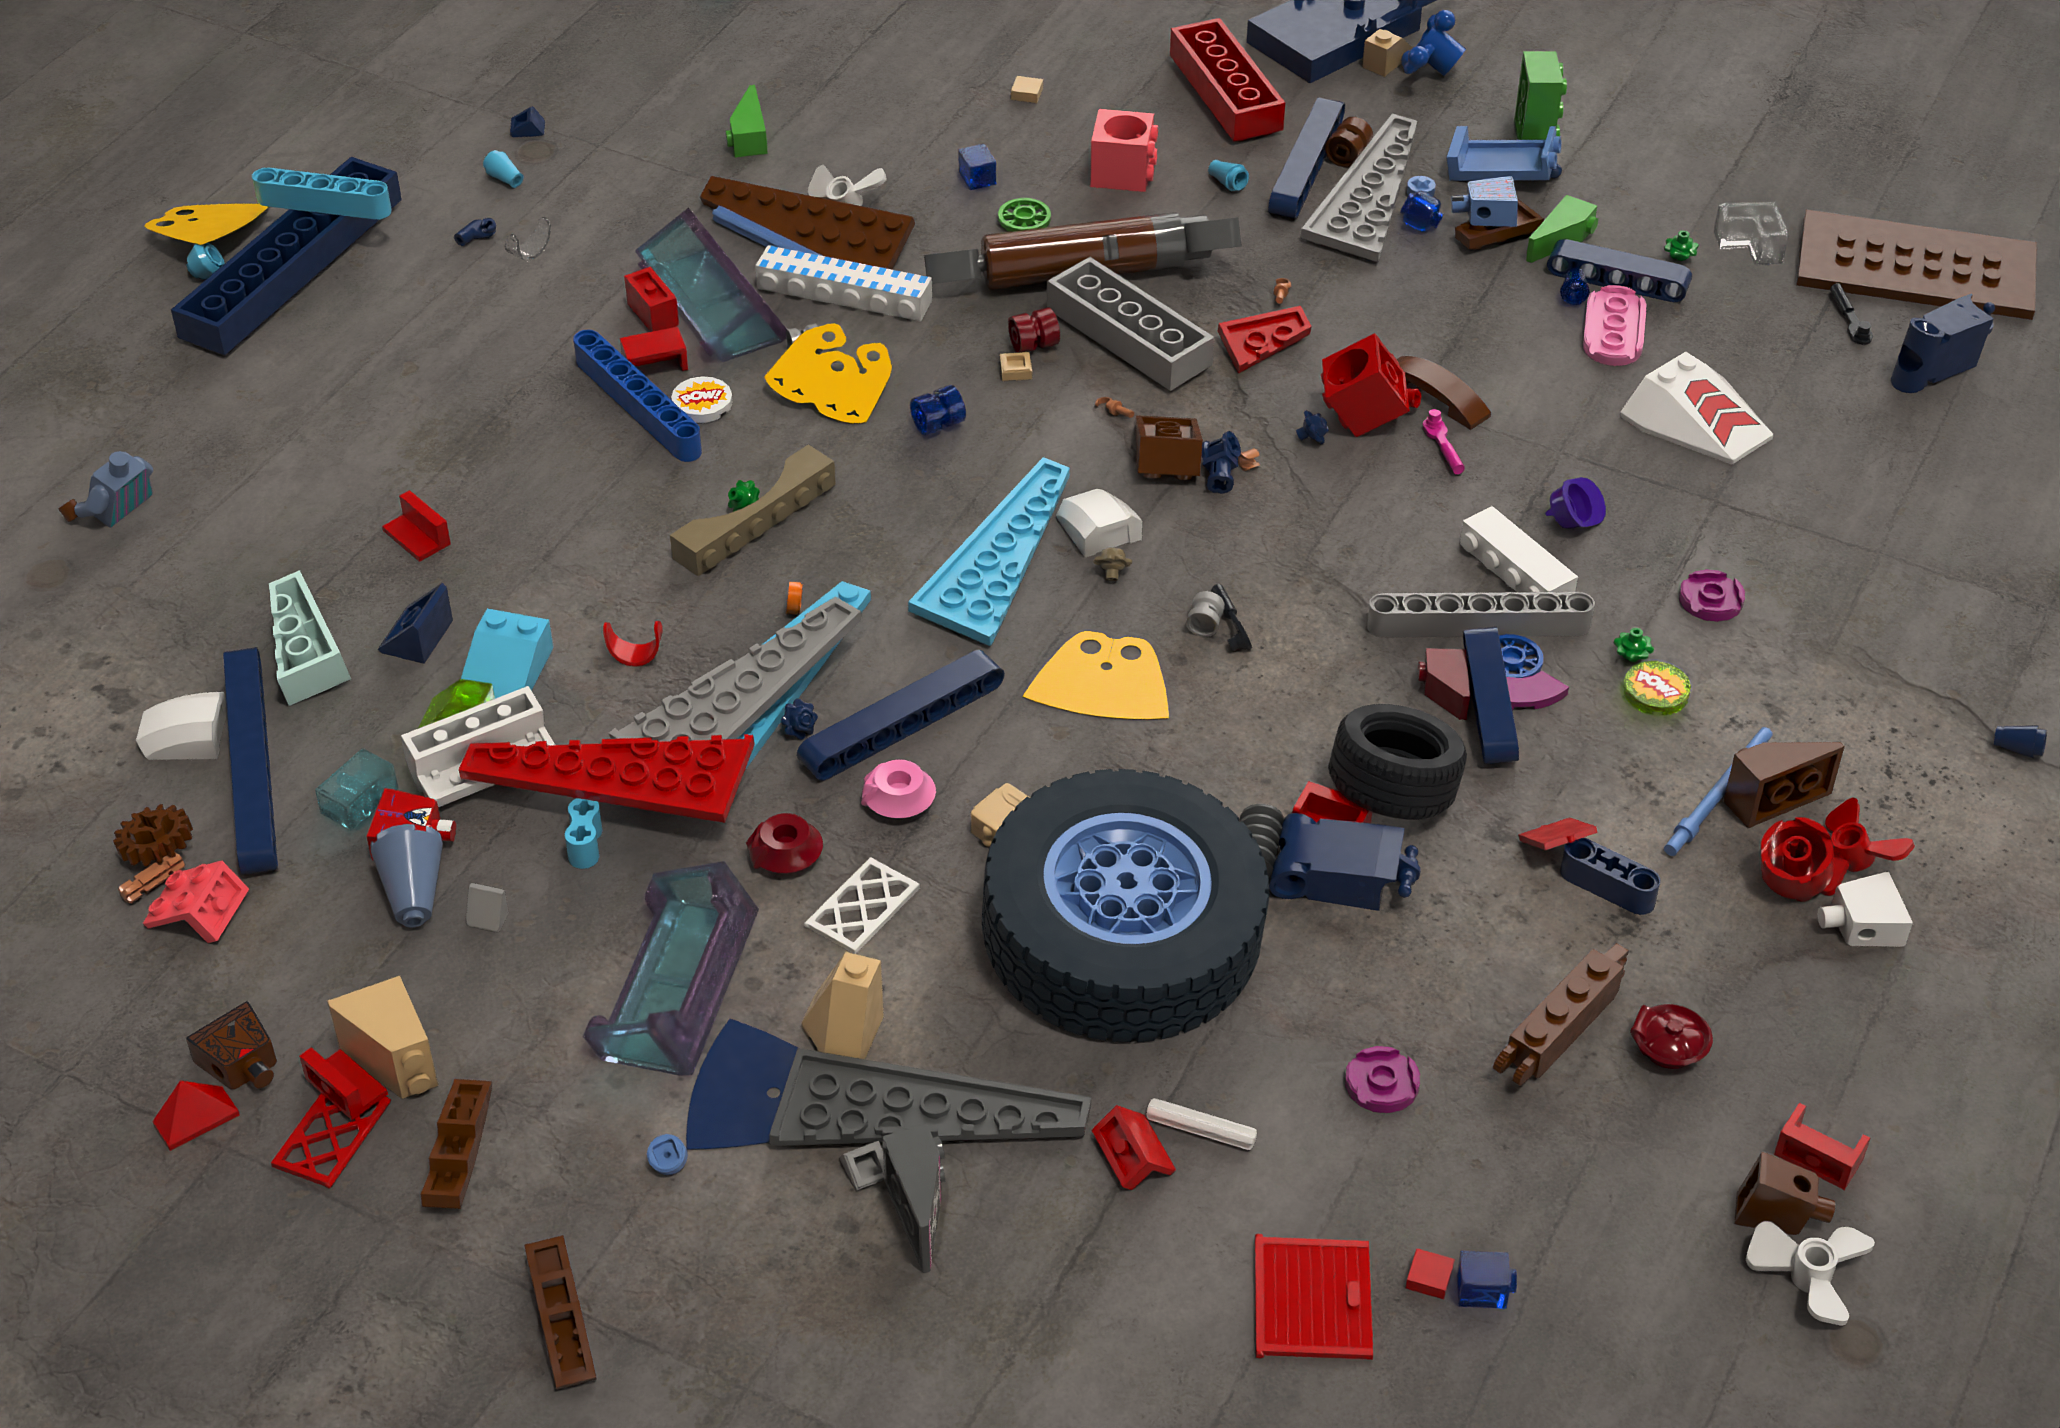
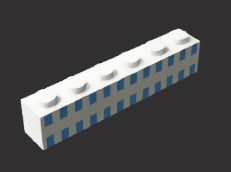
[755,245,932,321]

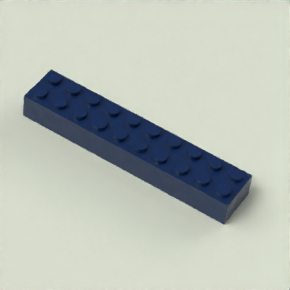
[171,157,402,355]

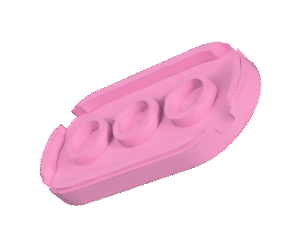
[1583,285,1646,366]

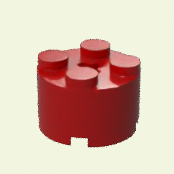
[1761,817,1834,902]

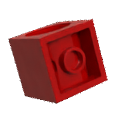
[1321,333,1410,437]

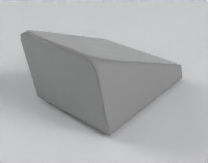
[466,883,509,932]
[839,1141,885,1191]

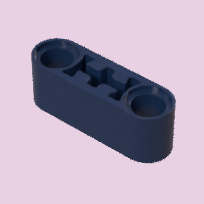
[1560,838,1660,915]

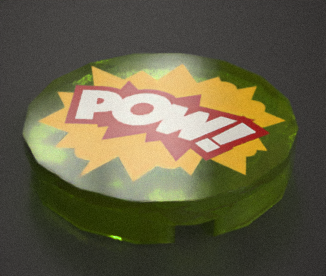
[1623,661,1691,715]

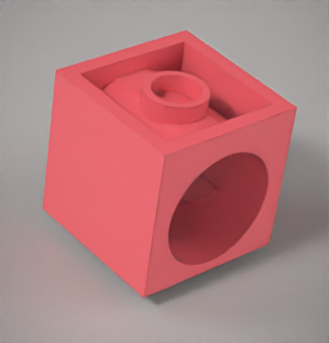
[1090,109,1158,192]

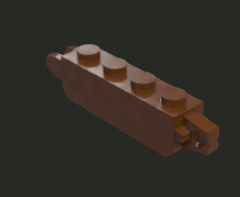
[1493,943,1629,1086]

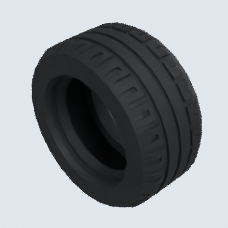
[1328,704,1467,820]

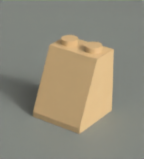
[327,976,438,1099]

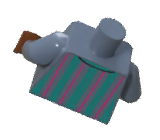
[58,451,153,528]

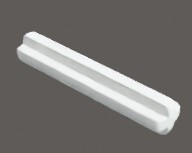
[1146,1098,1257,1150]

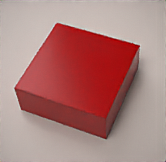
[1405,1248,1455,1299]

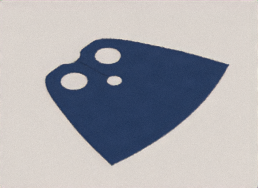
[686,1019,798,1149]

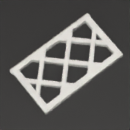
[804,857,920,954]

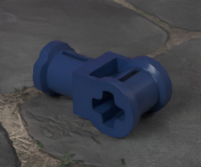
[1202,431,1241,494]

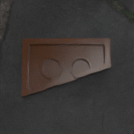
[1455,198,1544,249]

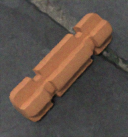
[118,852,185,904]

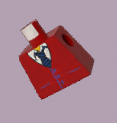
[367,788,456,860]

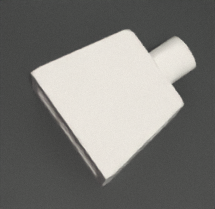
[1817,872,1913,947]

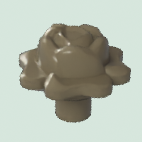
[1093,548,1132,581]

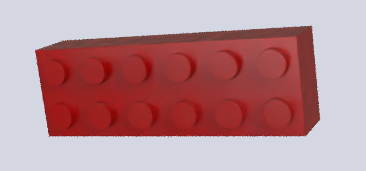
[1170,18,1285,142]

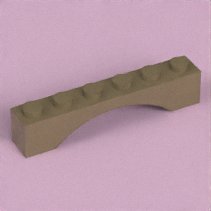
[670,444,836,576]

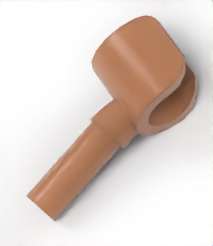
[1238,448,1260,471]

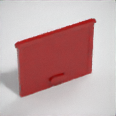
[1255,1234,1373,1360]

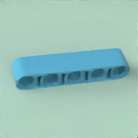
[252,168,392,219]

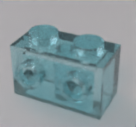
[315,748,398,830]

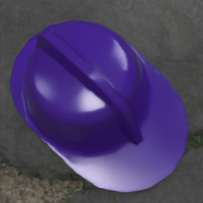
[1545,477,1606,529]

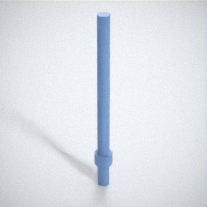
[1664,727,1773,856]

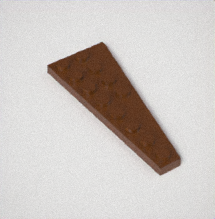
[700,176,915,270]

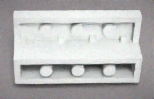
[401,686,555,807]

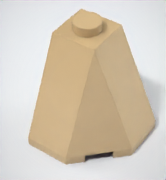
[802,952,884,1059]

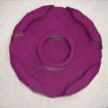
[1679,569,1745,622]
[1345,1046,1420,1113]

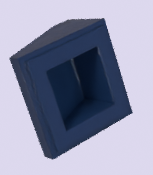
[510,106,545,137]

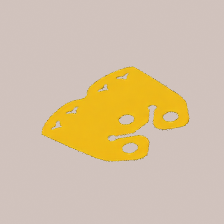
[764,323,892,423]

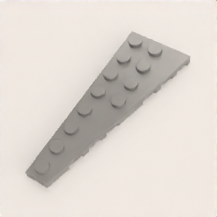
[1301,113,1417,262]

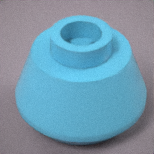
[186,243,225,280]

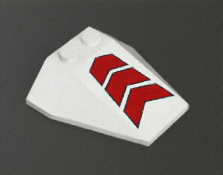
[1620,352,1773,464]

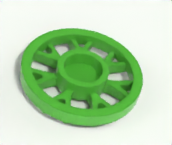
[998,198,1051,232]

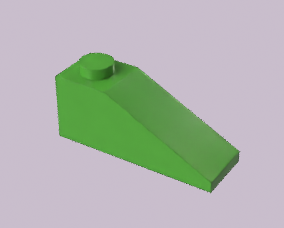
[726,85,768,157]
[1526,195,1598,263]

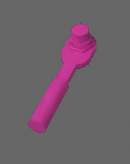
[1423,409,1465,474]

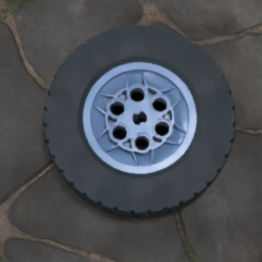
[981,769,1269,1042]

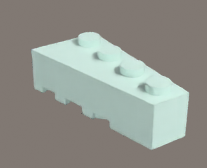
[269,570,351,706]

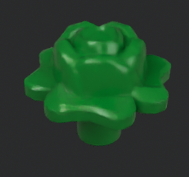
[1664,230,1699,261]
[728,480,760,512]
[1613,628,1654,662]

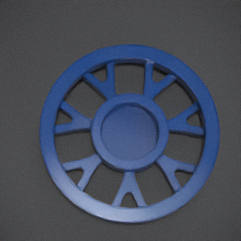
[1499,634,1543,678]

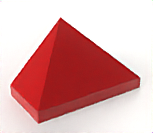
[152,1080,240,1151]

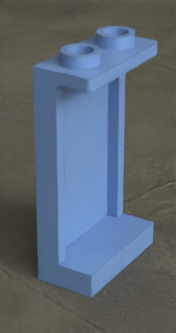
[1447,126,1561,181]

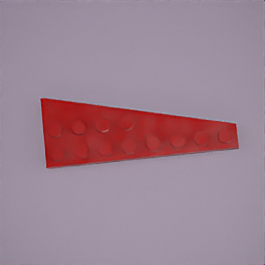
[458,734,755,823]

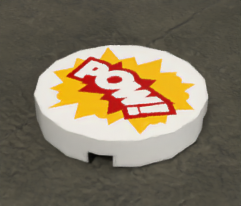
[671,376,732,423]

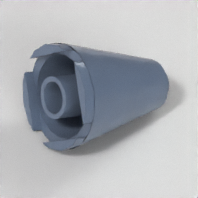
[370,824,443,928]

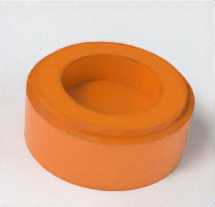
[787,581,803,615]

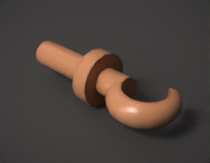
[1274,278,1291,304]
[1095,397,1134,418]

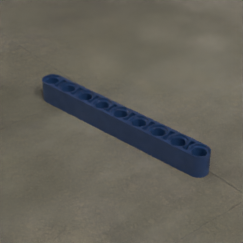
[223,647,278,875]

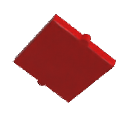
[1518,817,1597,850]

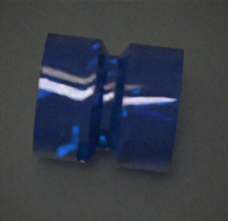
[910,384,966,436]

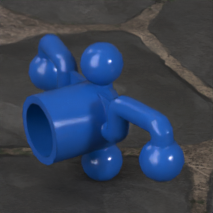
[1401,10,1466,76]

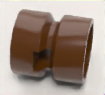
[1325,117,1373,167]

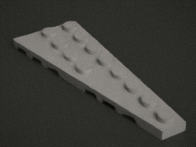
[609,597,862,742]

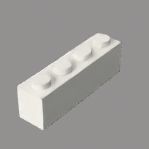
[1460,506,1578,592]

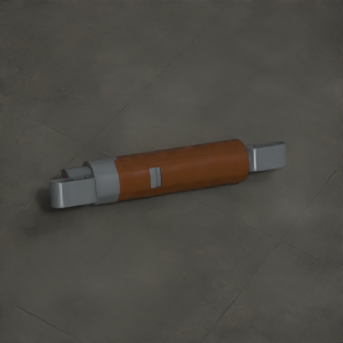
[924,212,1242,290]

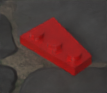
[1218,306,1312,374]

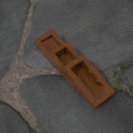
[421,1079,492,1209]
[524,1235,597,1390]

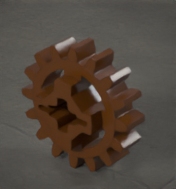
[113,804,193,866]

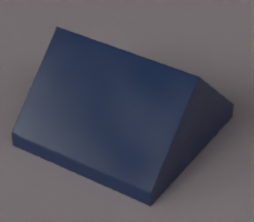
[378,583,453,664]

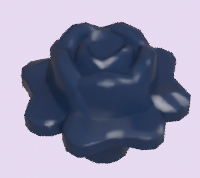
[1296,410,1329,444]
[781,698,818,740]

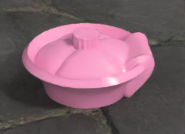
[861,760,936,818]

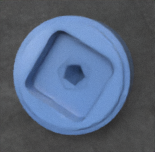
[1407,176,1436,201]
[647,1134,688,1175]

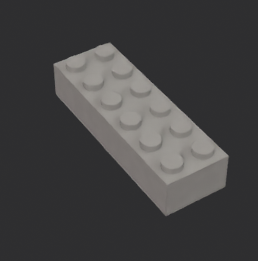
[1047,257,1214,391]

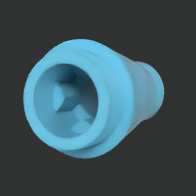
[483,150,524,188]
[1208,160,1249,191]

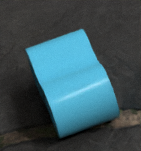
[565,798,603,869]

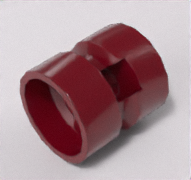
[1008,307,1060,353]

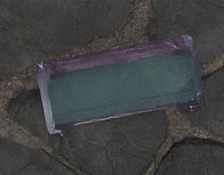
[635,207,787,362]
[583,861,759,1076]

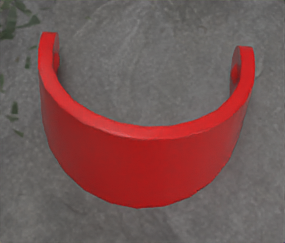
[603,621,663,667]

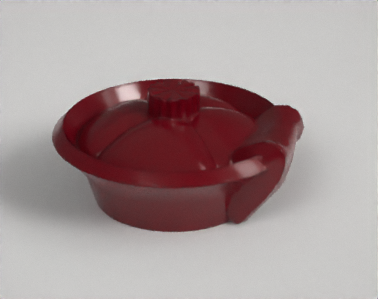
[746,813,823,873]
[1630,1004,1713,1069]

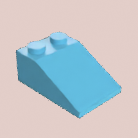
[455,608,553,707]

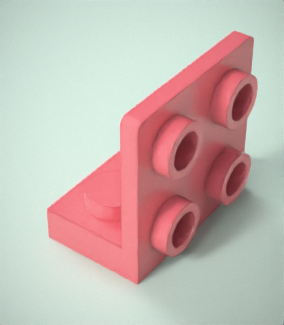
[143,861,249,943]

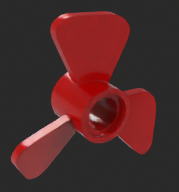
[1820,797,1915,896]

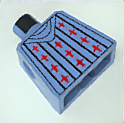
[1451,176,1518,227]

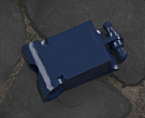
[1891,294,1995,393]
[1269,813,1421,911]

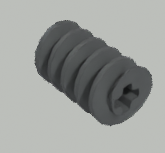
[1239,804,1284,879]

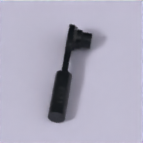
[1830,283,1873,345]
[1211,584,1252,652]

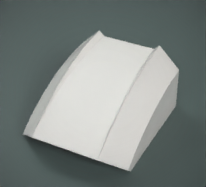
[1056,489,1142,558]
[136,692,227,760]

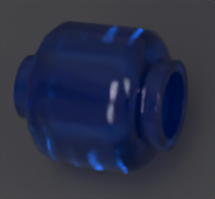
[1400,191,1444,233]

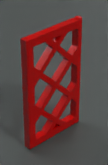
[271,1093,391,1188]

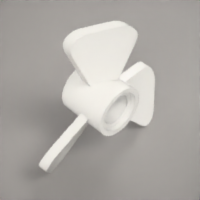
[808,165,887,206]
[1746,1221,1875,1326]

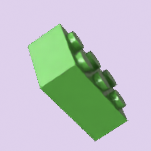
[1514,51,1567,140]

